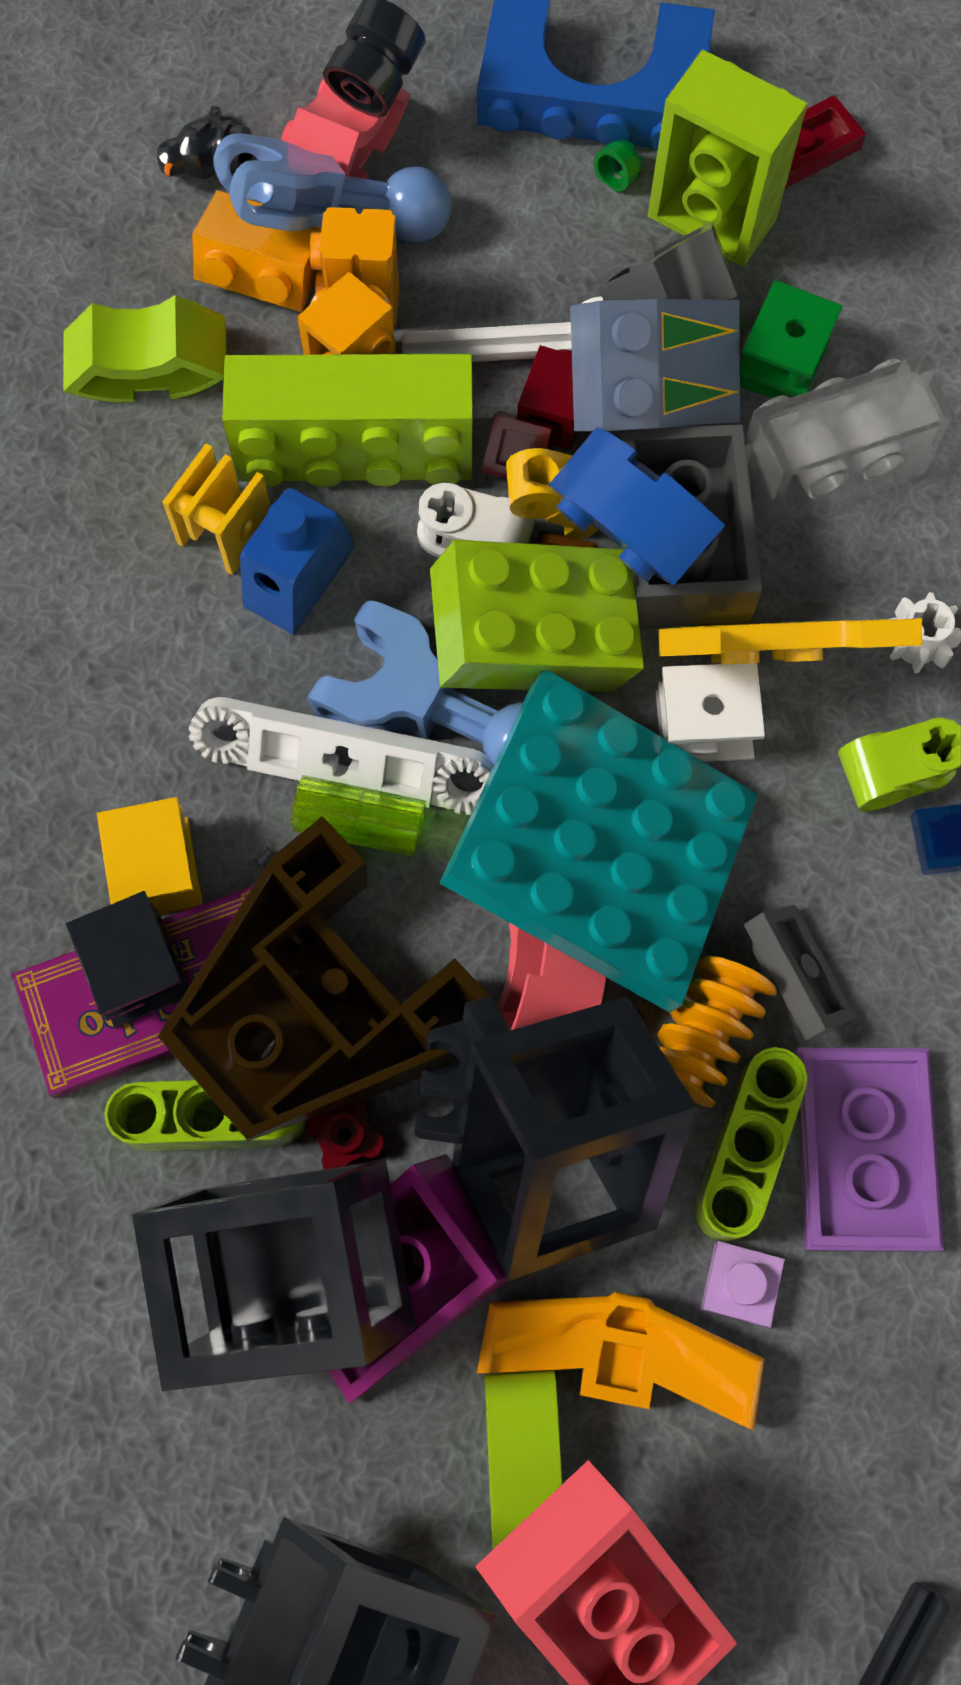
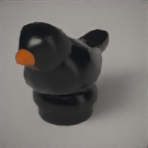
[157,106,252,179]

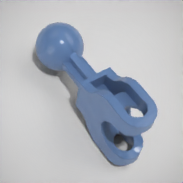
[213,133,452,244]
[307,601,523,766]

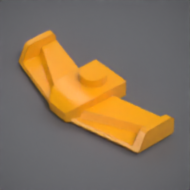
[476,1291,765,1431]

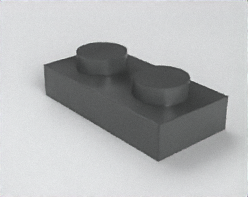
[743,905,857,1041]

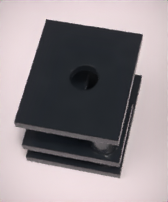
[65,891,189,1029]

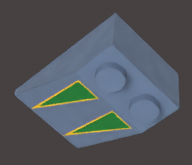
[570,299,740,431]

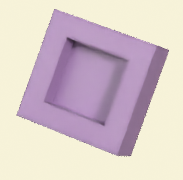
[700,1241,785,1328]

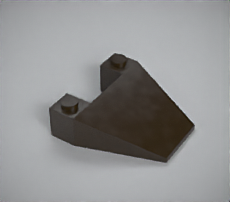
[158,816,500,1141]

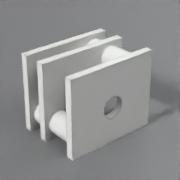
[656,663,765,762]

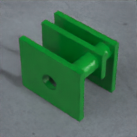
[740,280,843,410]

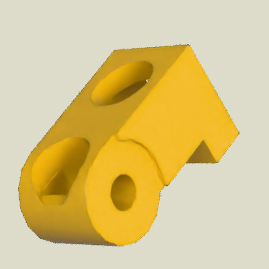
[506,448,599,539]

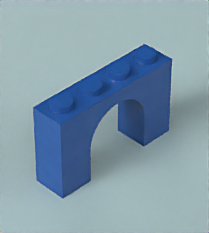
[477,0,715,151]

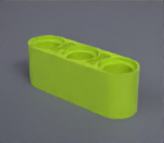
[694,1047,808,1242]
[104,1080,308,1151]
[484,1370,562,1549]

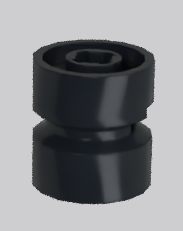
[322,0,426,117]

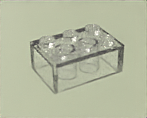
[745,354,955,530]

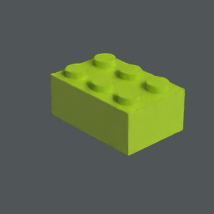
[647,49,808,267]
[430,539,644,692]

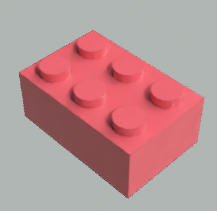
[475,1460,737,1685]

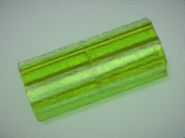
[290,775,427,857]

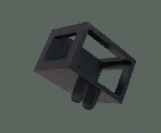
[132,1159,417,1392]

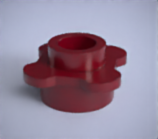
[306,1099,384,1169]

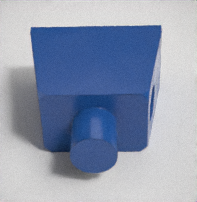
[240,488,355,635]

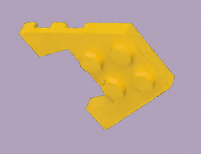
[659,618,922,664]

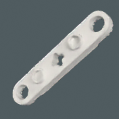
[188,697,493,815]

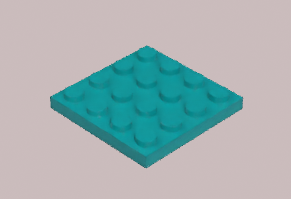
[440,670,758,1013]

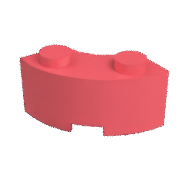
[281,78,411,179]
[498,923,606,1030]

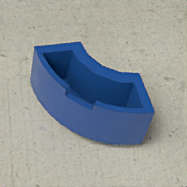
[548,427,725,586]

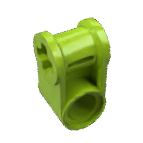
[838,717,961,812]

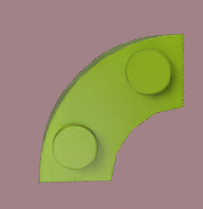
[63,295,227,403]

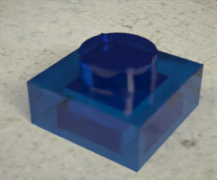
[910,804,961,875]

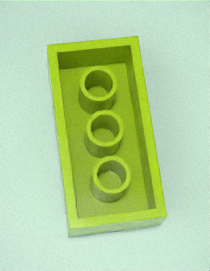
[222,354,472,487]

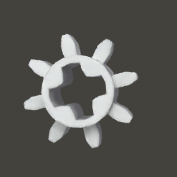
[890,592,961,673]

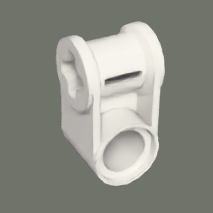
[417,482,536,557]

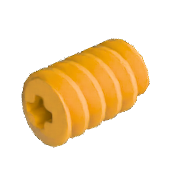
[657,956,777,1108]

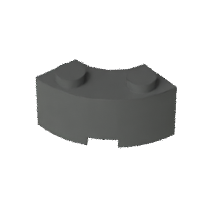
[598,222,738,300]

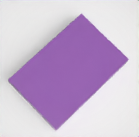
[795,1048,944,1252]

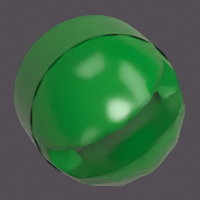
[594,139,643,192]

